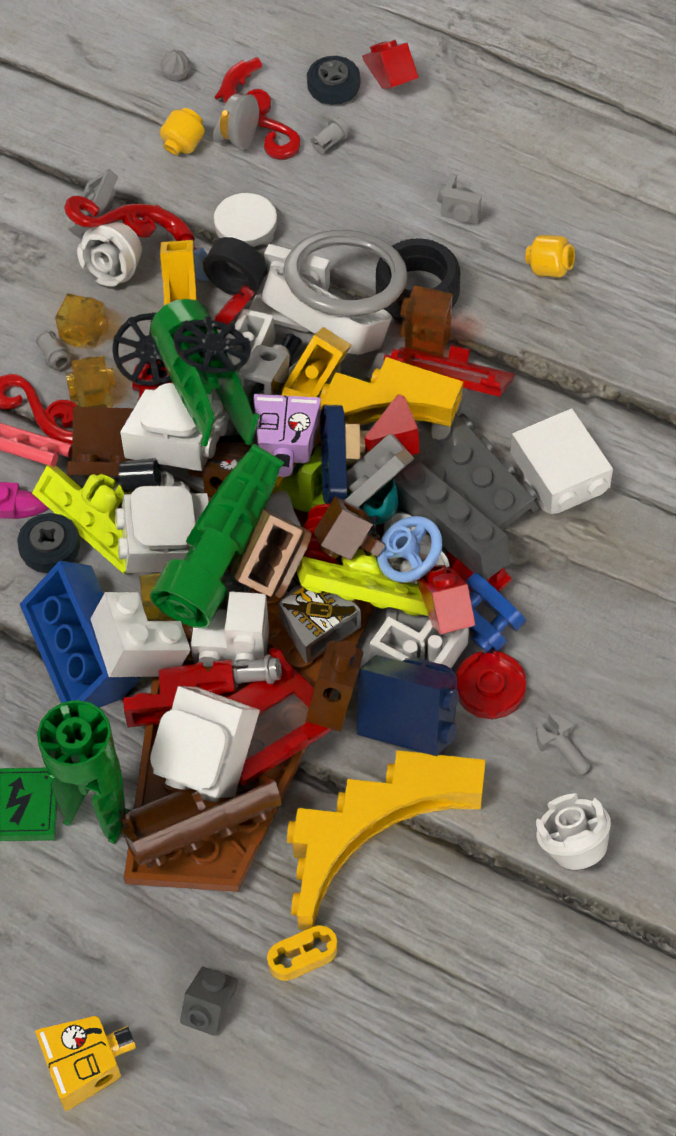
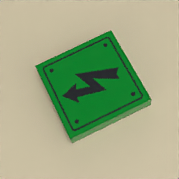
[0,767,58,841]

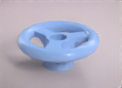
[377,516,442,583]

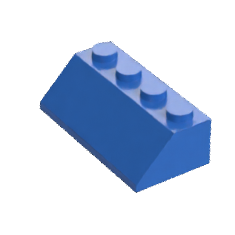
[20,561,141,708]

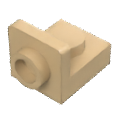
[345,424,369,466]

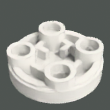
[214,193,277,247]

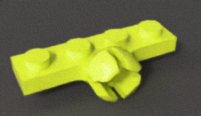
[32,465,129,574]
[296,548,429,616]

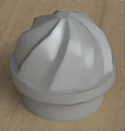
[160,49,190,81]

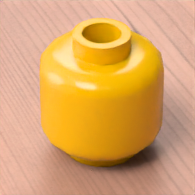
[159,108,205,156]
[525,235,575,278]

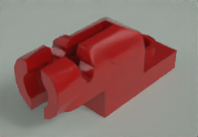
[123,659,235,728]

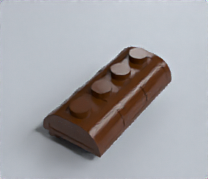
[121,774,282,868]

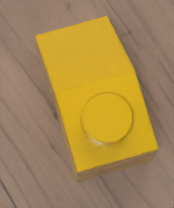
[281,327,352,397]

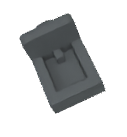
[180,966,238,1036]

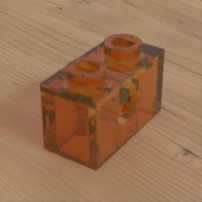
[400,285,453,357]

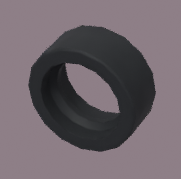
[203,237,267,296]

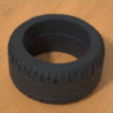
[376,238,461,323]

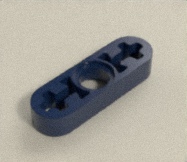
[320,404,347,504]

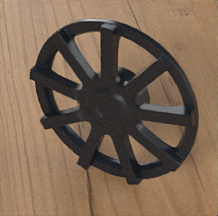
[112,312,171,386]
[173,317,251,374]

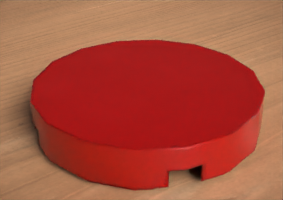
[213,285,255,330]
[456,651,526,720]

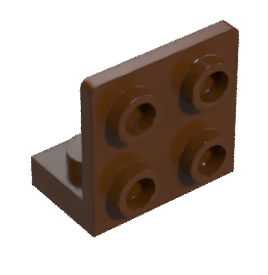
[67,406,134,476]

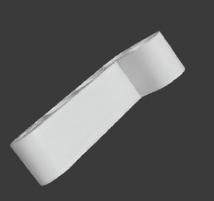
[261,266,392,355]

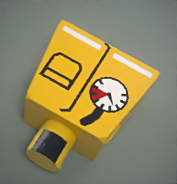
[35,1016,136,1111]

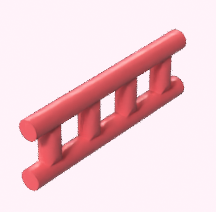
[0,423,72,467]

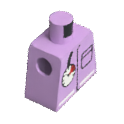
[254,394,321,477]

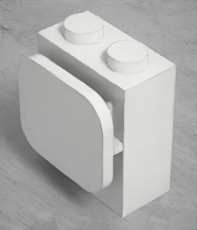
[120,383,228,471]
[510,408,613,514]
[115,486,209,573]
[150,686,260,802]

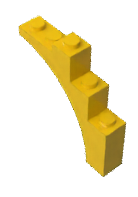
[271,357,463,494]
[287,750,486,930]

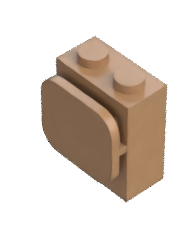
[228,509,311,598]

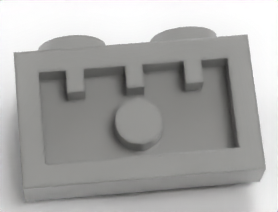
[68,169,119,240]
[344,434,414,508]

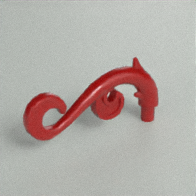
[214,57,300,160]
[64,195,196,250]
[0,374,77,444]

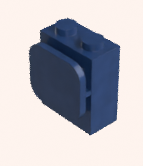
[357,655,459,756]

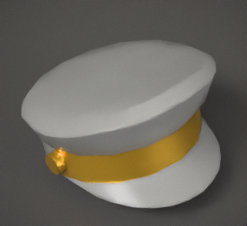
[213,94,259,151]

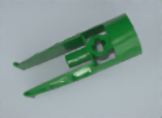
[151,299,260,446]
[150,444,284,629]
[37,700,130,844]

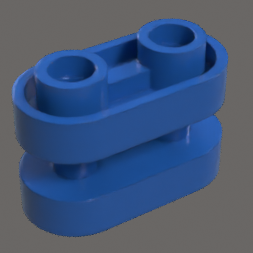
[465,572,526,653]

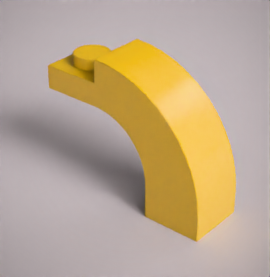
[160,240,198,306]

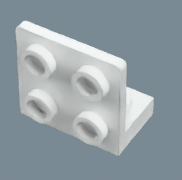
[249,244,330,332]

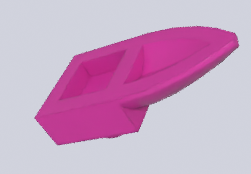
[0,482,49,519]

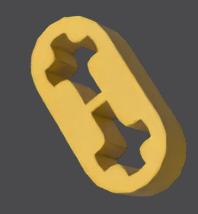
[267,925,338,981]

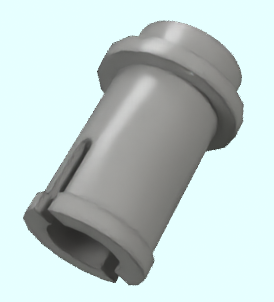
[310,117,350,154]
[36,330,71,370]
[385,607,430,632]
[233,655,282,684]

